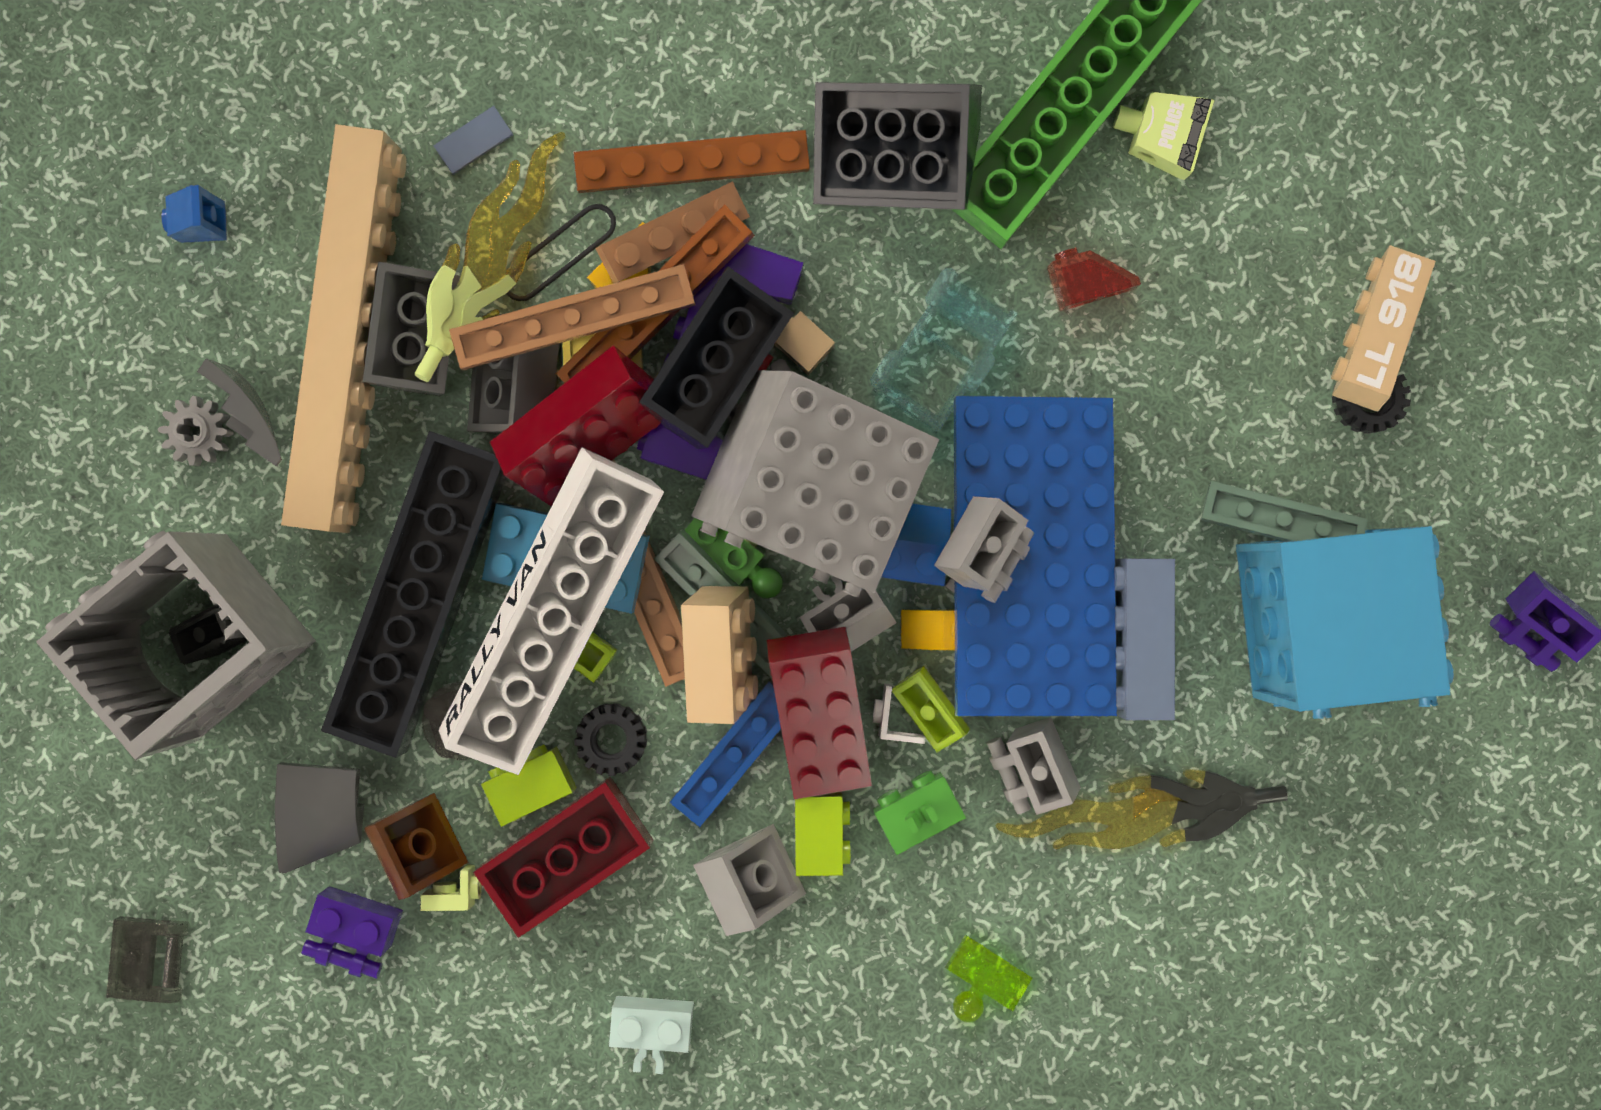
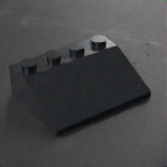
[813,82,982,210]

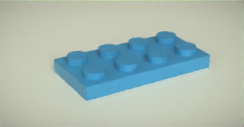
[482,503,650,614]

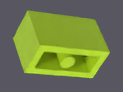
[481,744,577,827]
[795,792,851,876]

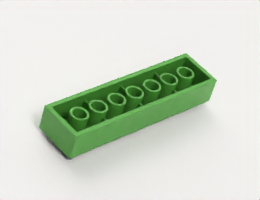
[951,0,1202,249]

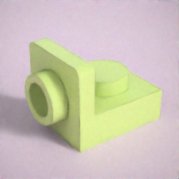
[421,865,482,911]

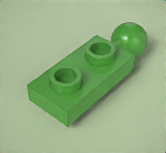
[685,518,783,599]

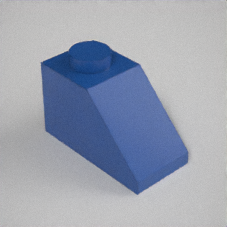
[161,185,227,243]

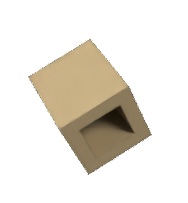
[774,311,835,376]

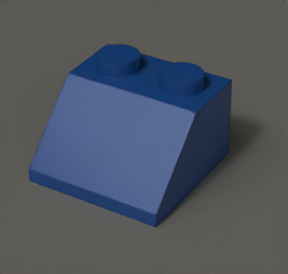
[881,504,951,586]

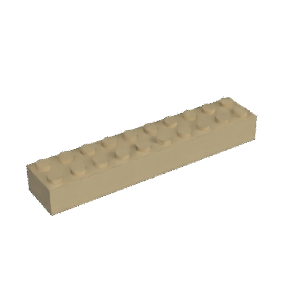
[281,124,406,533]

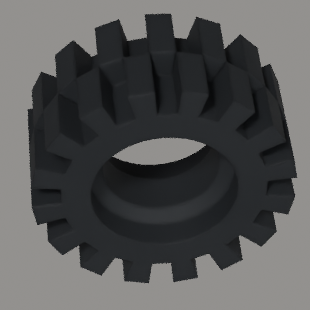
[1332,374,1411,434]
[574,703,647,776]

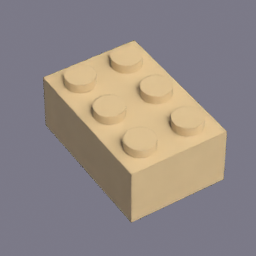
[681,586,758,724]

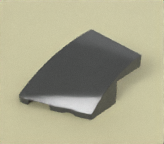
[197,358,282,466]
[275,762,364,873]

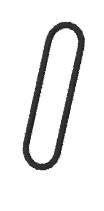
[504,204,616,301]

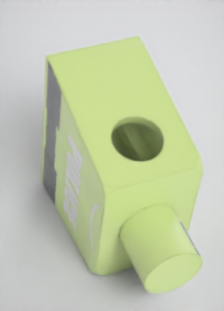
[1113,92,1214,180]

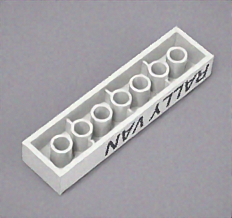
[439,447,664,775]

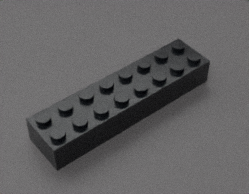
[321,431,506,758]

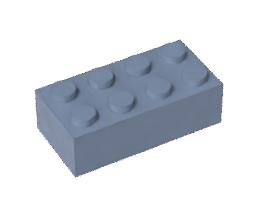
[1114,559,1175,720]

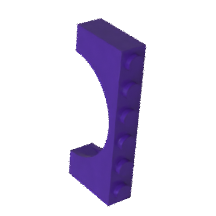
[637,244,804,480]

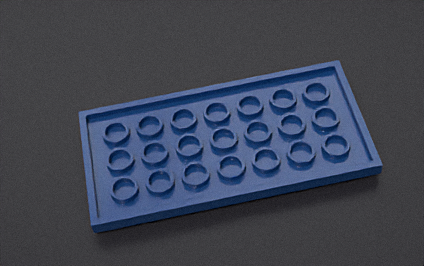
[954,396,1117,716]

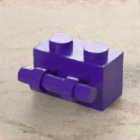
[1490,571,1601,672]
[301,886,403,979]

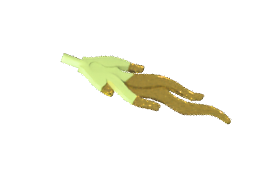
[415,132,566,382]

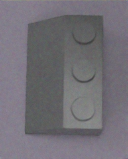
[362,262,460,397]
[467,313,560,434]

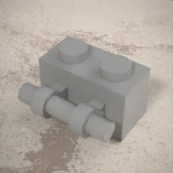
[934,496,1034,603]
[987,717,1081,815]

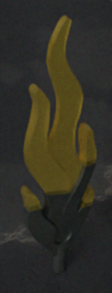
[995,769,1288,850]

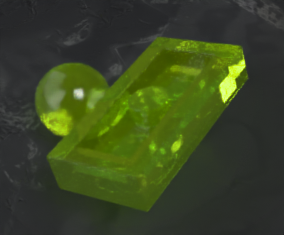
[945,935,1033,1023]

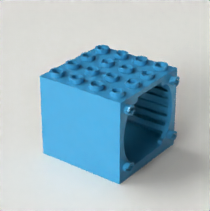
[1236,526,1454,719]

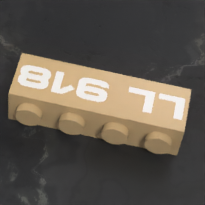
[1331,245,1436,412]

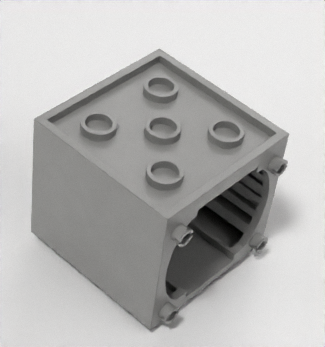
[691,370,939,598]
[36,531,316,760]

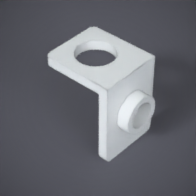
[873,683,926,744]

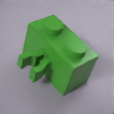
[873,770,966,855]

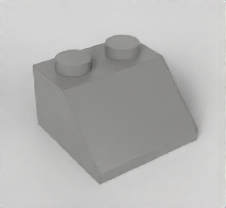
[693,824,806,936]

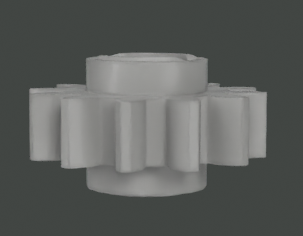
[158,396,234,466]

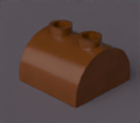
[364,793,469,900]

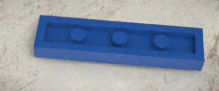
[670,681,781,827]

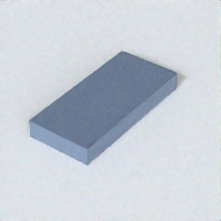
[433,106,513,175]

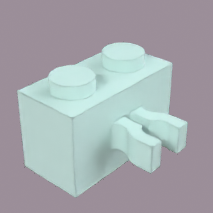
[609,996,694,1074]

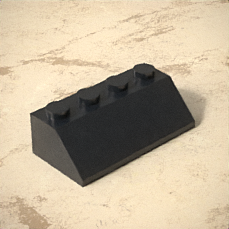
[639,267,794,449]

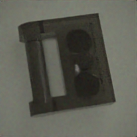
[106,916,189,1003]

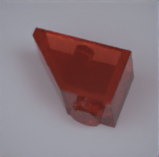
[1047,248,1141,312]

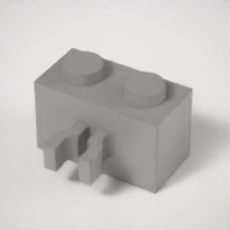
[799,576,897,652]

